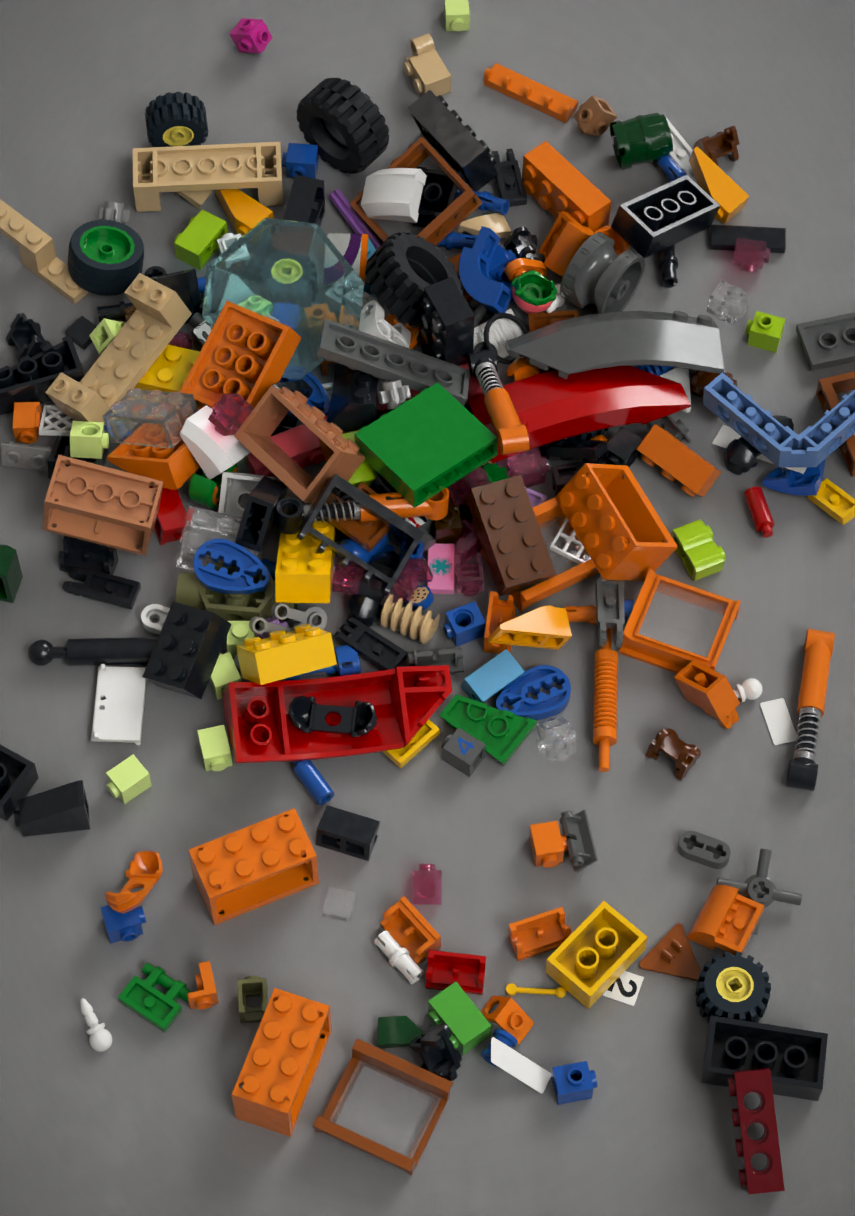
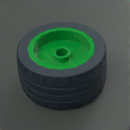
[68,220,144,296]

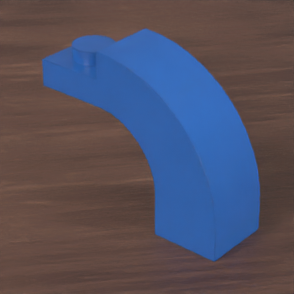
[459,226,512,314]

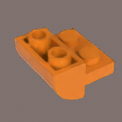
[538,211,595,277]
[688,885,765,955]

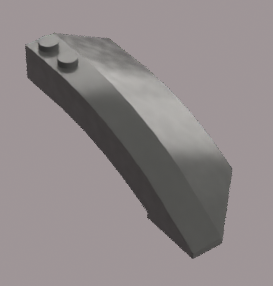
[505,311,724,379]

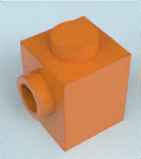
[529,820,568,868]

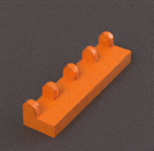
[483,63,578,123]

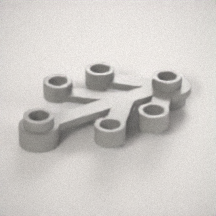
[234,603,327,680]

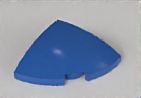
[762,460,825,496]

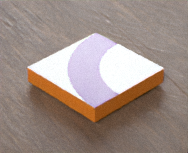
[325,233,368,285]

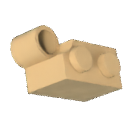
[403,33,451,97]

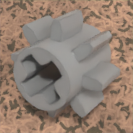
[98,201,130,223]
[377,379,411,410]

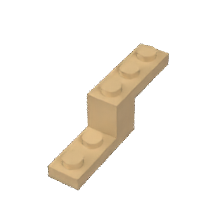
[0,199,89,304]

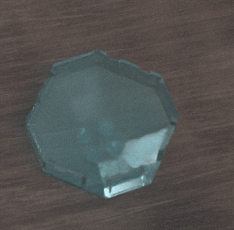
[202,218,364,380]

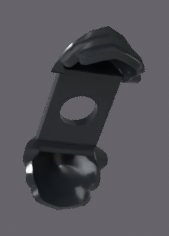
[724,415,794,475]
[347,551,404,627]
[288,696,377,737]

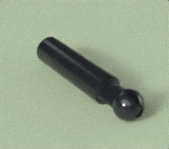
[28,637,158,666]

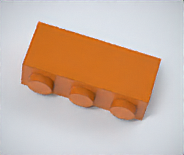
[637,424,721,497]

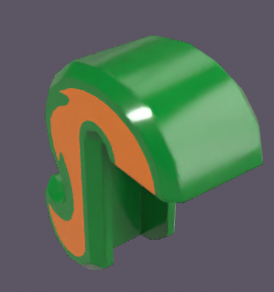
[188,463,238,509]

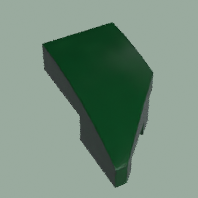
[377,1016,423,1049]

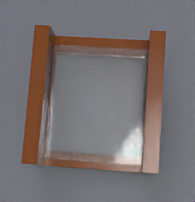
[313,1038,453,1176]

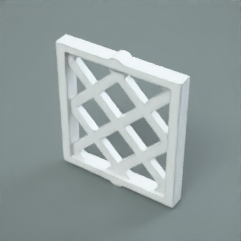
[39,404,72,436]

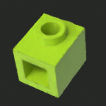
[745,311,786,353]

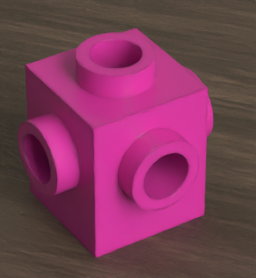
[229,18,273,54]

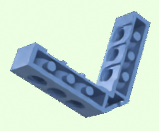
[703,372,855,467]

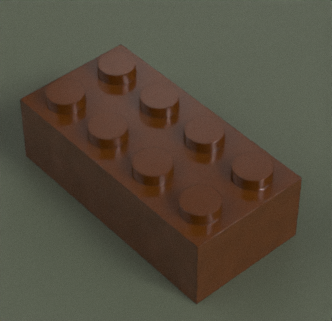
[465,475,556,597]

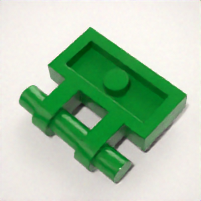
[117,962,192,1033]

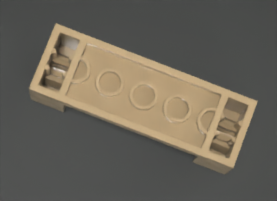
[133,142,284,212]
[45,273,192,426]

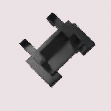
[504,227,545,263]
[6,313,51,362]
[410,1023,462,1081]

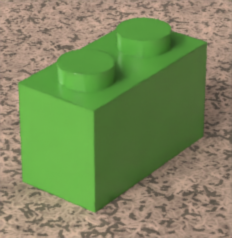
[427,982,491,1055]

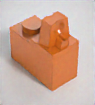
[674,660,740,729]

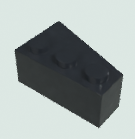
[273,174,326,254]

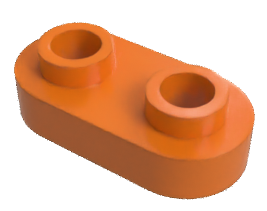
[504,258,548,282]

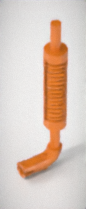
[565,605,618,772]

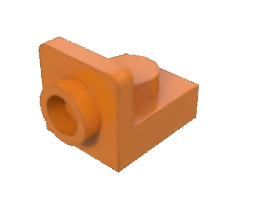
[187,961,219,1010]

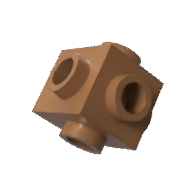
[573,95,617,137]

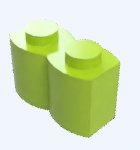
[671,519,726,581]

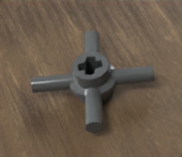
[716,849,802,935]

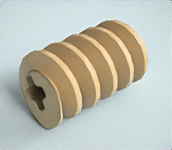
[380,593,440,644]

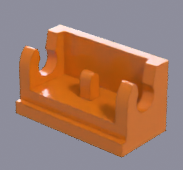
[484,591,516,654]
[380,896,441,965]
[508,907,571,961]

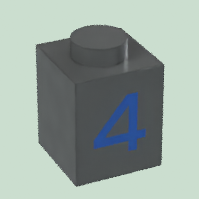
[441,728,486,777]

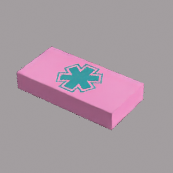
[427,544,454,594]

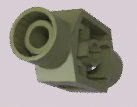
[176,562,298,628]

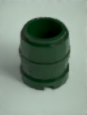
[609,113,673,170]

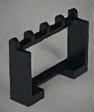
[296,474,424,596]

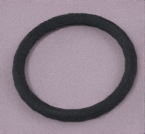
[483,313,529,365]

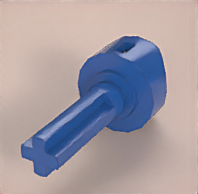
[285,645,361,681]

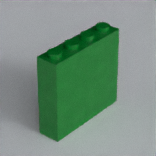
[354,382,498,508]

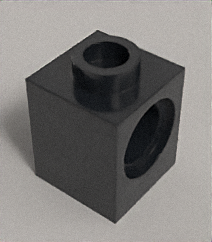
[603,427,643,467]

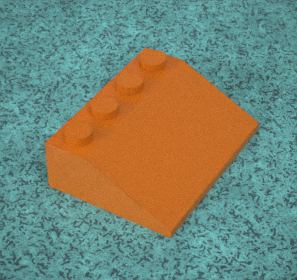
[179,301,302,424]
[107,403,232,490]

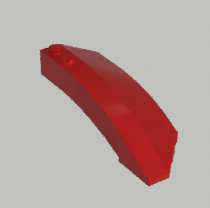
[467,365,691,463]
[222,665,452,764]

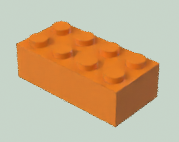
[522,141,611,232]

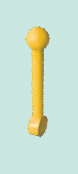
[506,983,566,998]

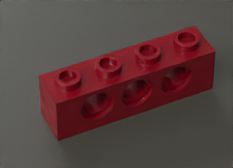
[728,1068,785,1195]

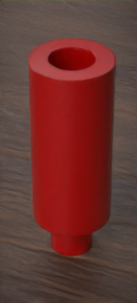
[744,486,774,538]

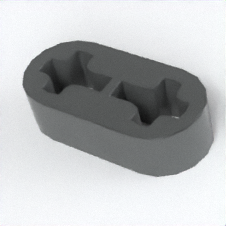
[678,831,731,869]

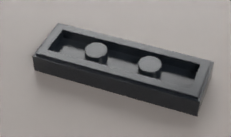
[710,225,786,253]

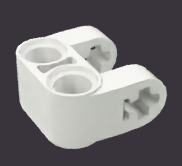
[359,300,411,348]

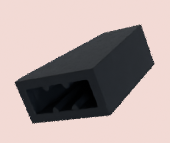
[235,476,288,552]
[14,780,90,837]

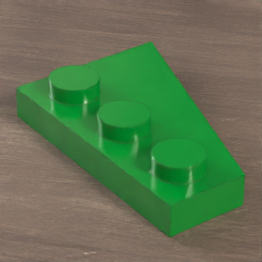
[439,694,538,766]

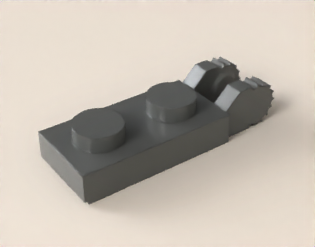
[595,579,625,647]

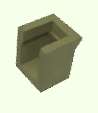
[237,976,268,1023]

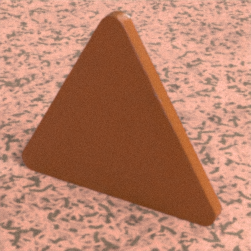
[639,923,700,981]

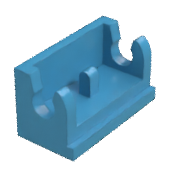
[461,649,525,703]

